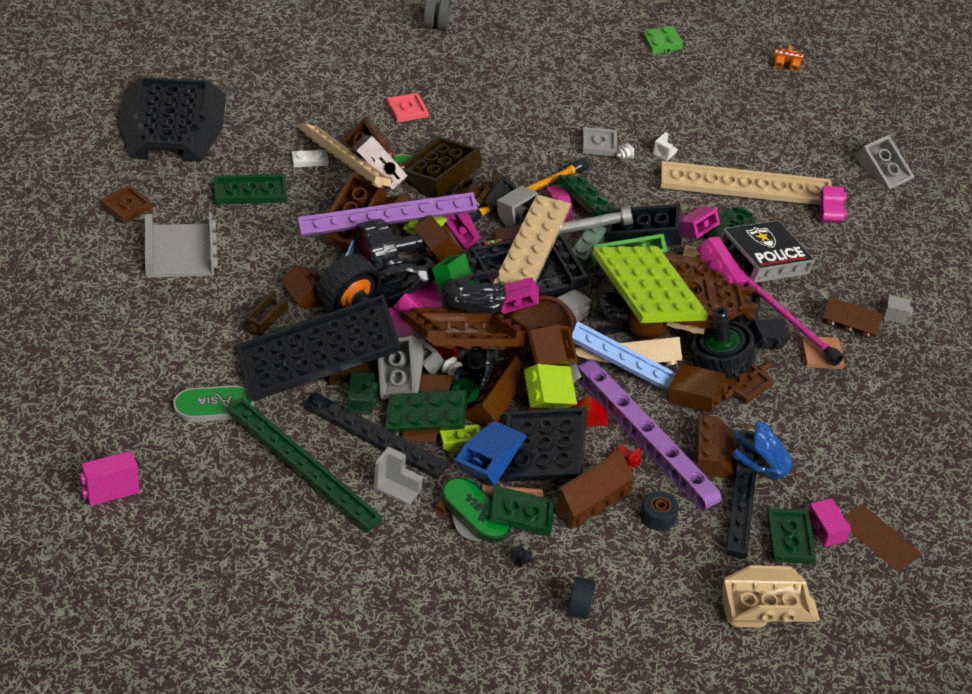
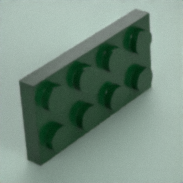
[214,174,287,204]
[556,174,616,217]
[385,390,468,433]

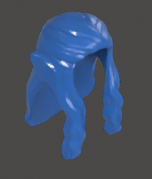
[733,421,793,480]

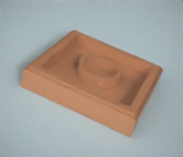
[801,336,845,369]

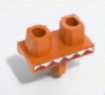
[773,45,804,71]

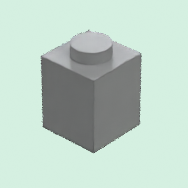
[884,295,913,324]

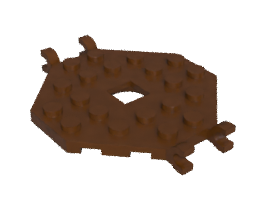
[663,252,759,329]

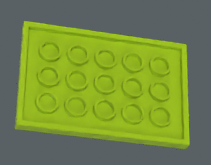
[592,246,709,323]

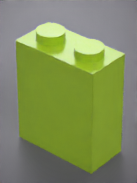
[524,364,577,409]

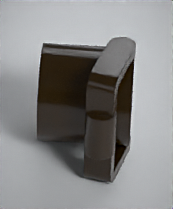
[455,179,491,207]

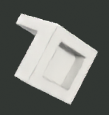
[653,132,678,161]

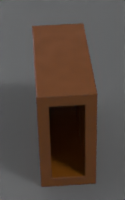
[668,364,728,413]

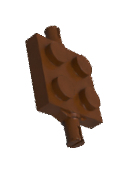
[721,360,774,405]

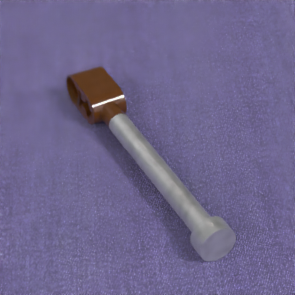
[492,206,633,241]

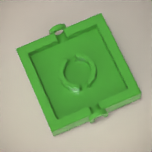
[643,26,683,54]

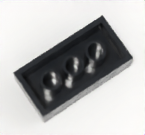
[607,204,683,245]

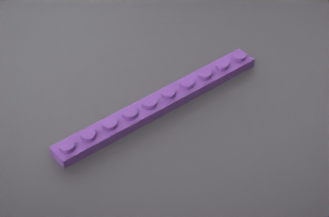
[297,192,478,237]

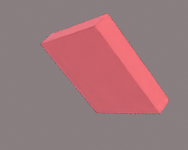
[386,93,429,122]

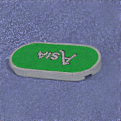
[173,385,254,422]

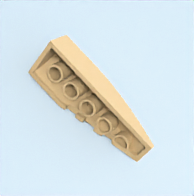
[575,337,682,365]

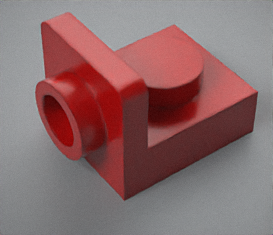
[609,445,642,470]

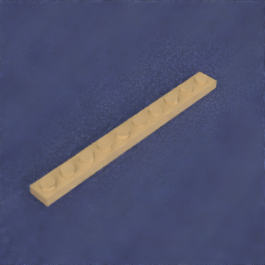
[300,123,392,187]

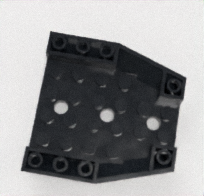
[118,77,226,161]

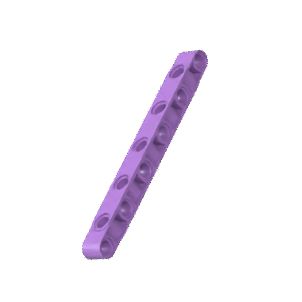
[577,359,722,511]

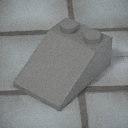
[855,135,915,190]
[378,336,424,400]

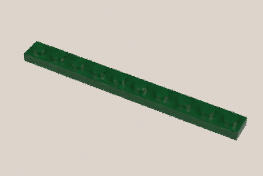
[227,397,382,533]

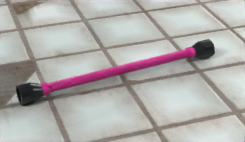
[735,261,844,366]

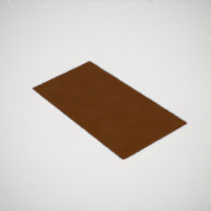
[401,374,453,442]
[844,504,922,572]

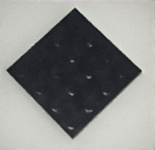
[500,407,588,482]

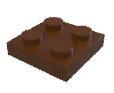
[100,185,152,223]

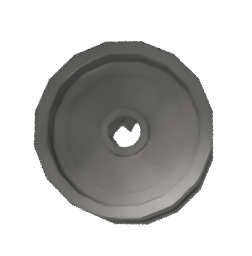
[424,0,451,30]

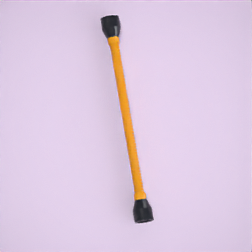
[468,157,589,223]

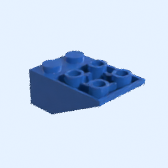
[455,421,527,485]

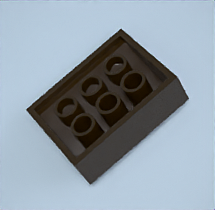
[402,137,482,198]

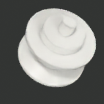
[616,143,634,162]
[442,357,463,375]

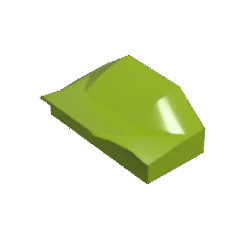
[439,424,480,453]

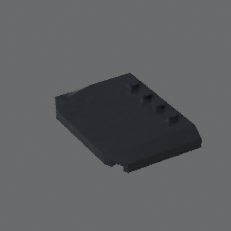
[466,235,588,296]

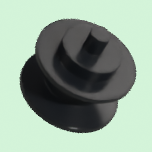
[510,543,534,567]

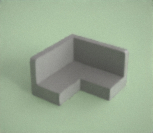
[374,447,423,505]

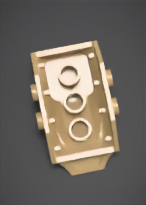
[722,565,820,628]

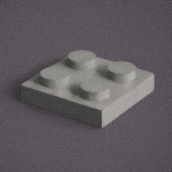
[583,127,617,156]

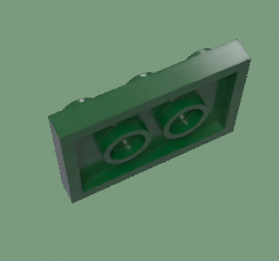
[489,485,554,536]
[767,508,816,564]

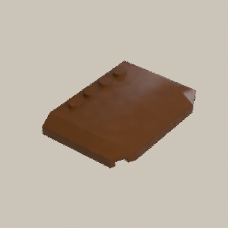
[400,307,531,349]

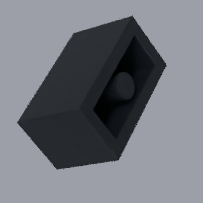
[747,319,791,350]

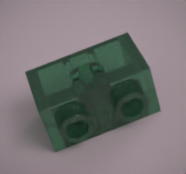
[348,371,378,415]

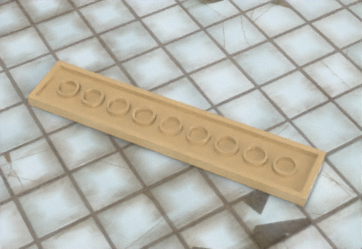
[661,161,832,205]

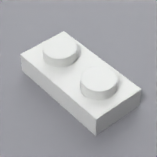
[292,150,329,167]

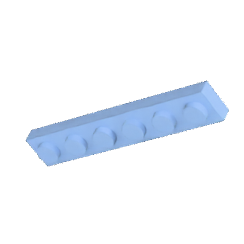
[571,321,676,392]

